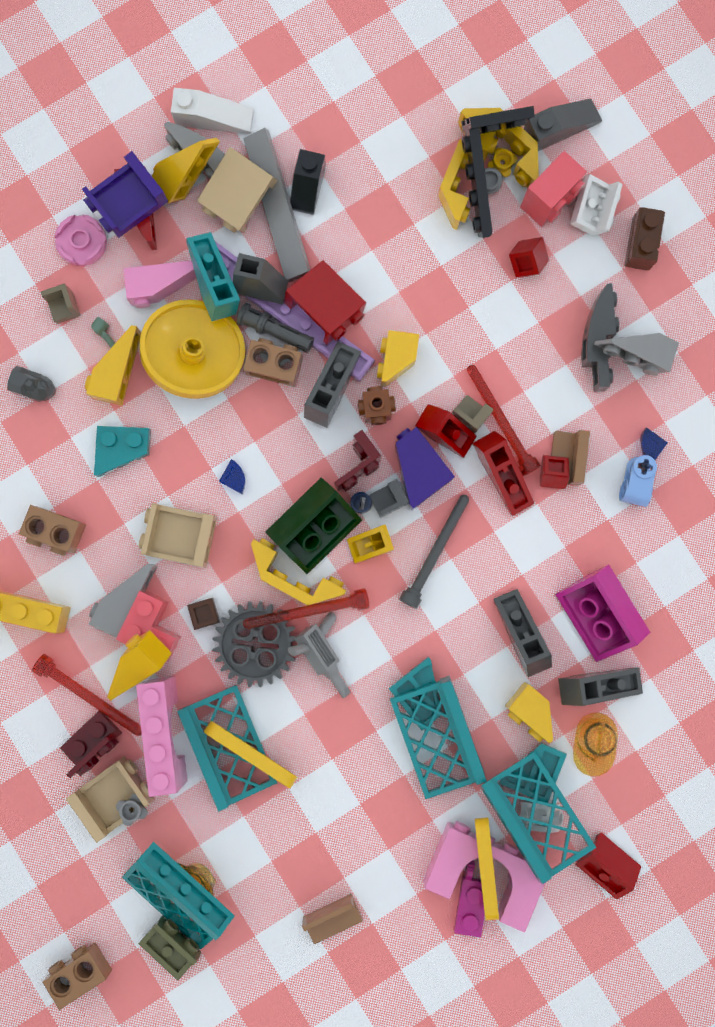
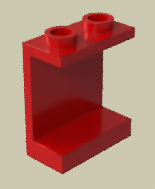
[284,260,367,345]

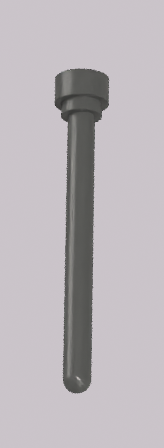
[399,495,469,609]

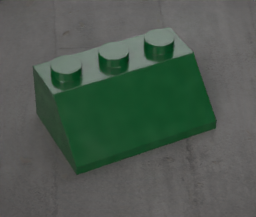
[265,477,362,574]

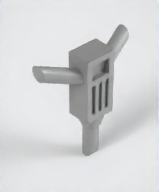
[288,612,351,698]

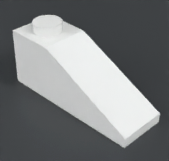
[171,88,254,134]

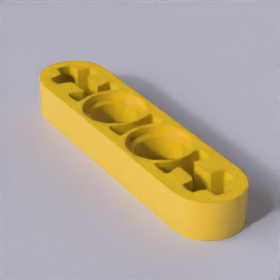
[204,721,298,789]
[475,817,499,921]

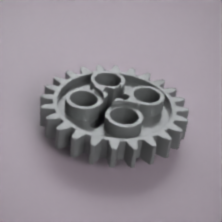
[212,601,296,687]

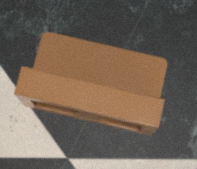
[551,430,590,486]
[302,894,363,945]

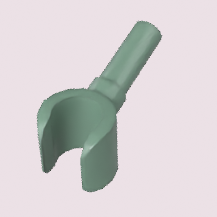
[91,317,115,348]

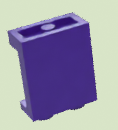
[82,151,168,238]

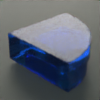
[640,428,668,460]
[219,459,246,494]

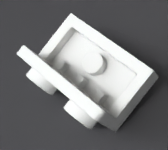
[570,174,623,236]

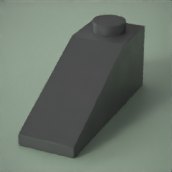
[524,99,602,151]
[304,341,361,428]
[494,589,552,677]
[558,667,643,706]

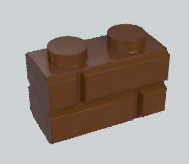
[624,207,665,270]

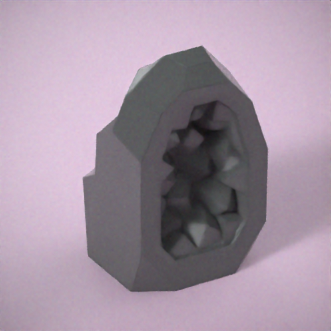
[7,366,56,402]

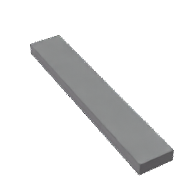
[243,128,311,282]

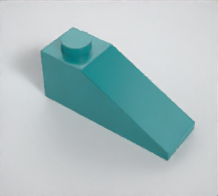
[186,232,240,321]

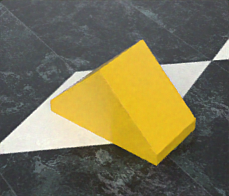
[347,524,394,563]

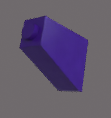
[395,427,455,510]

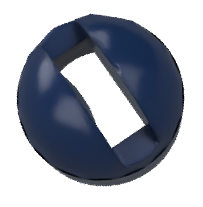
[350,492,372,514]

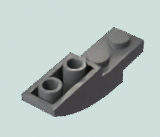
[581,283,619,392]

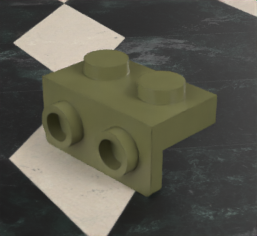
[138,916,201,981]

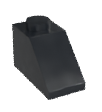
[290,149,326,215]

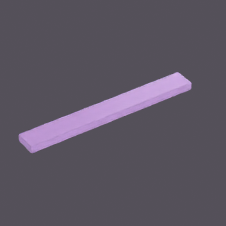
[215,241,375,382]

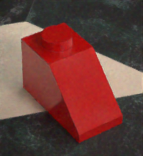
[415,404,477,458]

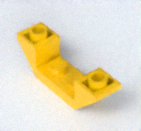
[458,108,539,188]
[438,130,499,230]
[251,538,346,605]

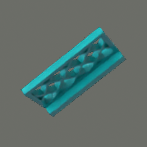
[390,675,487,799]
[177,685,277,812]
[480,751,597,884]
[122,842,235,950]

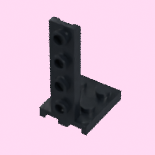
[461,106,535,238]

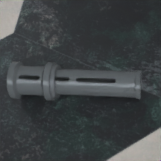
[237,303,314,353]

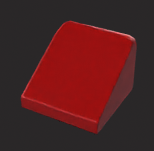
[540,455,569,489]

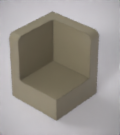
[40,283,81,324]
[452,395,494,434]

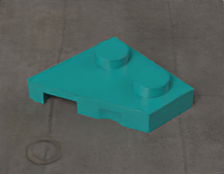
[94,426,151,477]
[389,657,442,731]
[499,743,567,803]

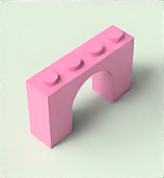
[136,676,188,797]
[423,821,545,933]

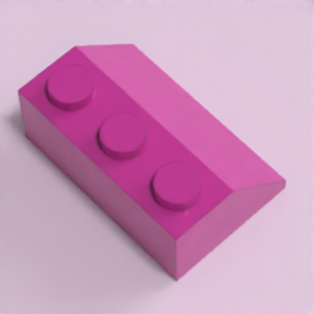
[555,564,651,662]

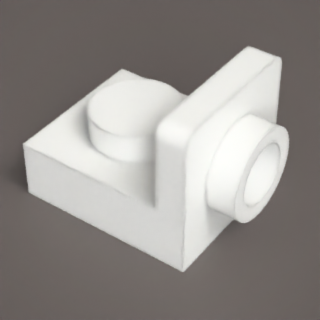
[521,801,564,833]

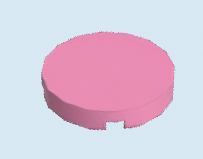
[55,214,107,266]

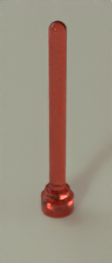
[467,365,541,476]
[243,588,369,629]
[31,654,142,736]

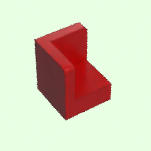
[509,237,549,278]

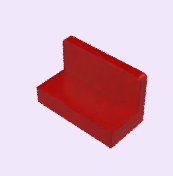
[575,833,641,900]

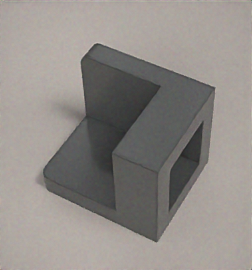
[370,479,409,518]

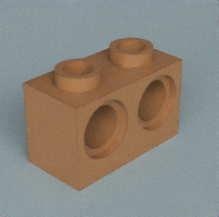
[243,338,303,387]
[19,505,86,556]
[42,942,112,1010]

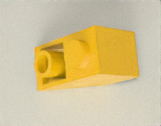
[377,330,419,387]
[505,682,553,744]

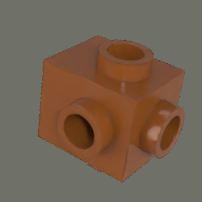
[358,386,396,425]

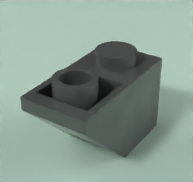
[233,253,288,305]

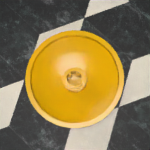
[139,299,245,399]

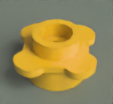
[488,148,517,177]

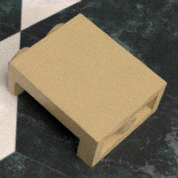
[197,147,278,233]
[139,503,217,568]
[66,756,155,843]

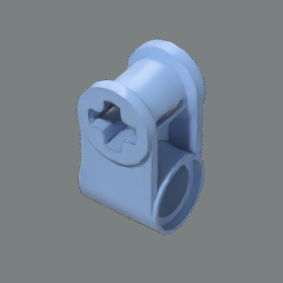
[619,455,657,507]

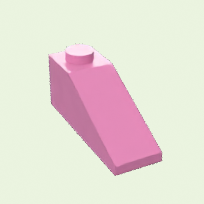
[123,261,196,308]

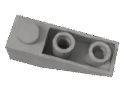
[594,333,679,376]

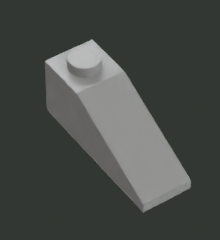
[89,564,158,638]

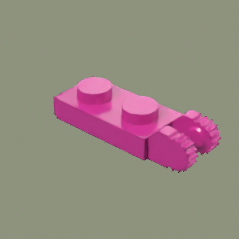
[454,860,485,938]

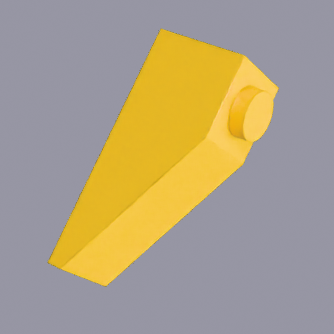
[152,138,220,203]
[85,325,141,406]
[107,630,172,701]

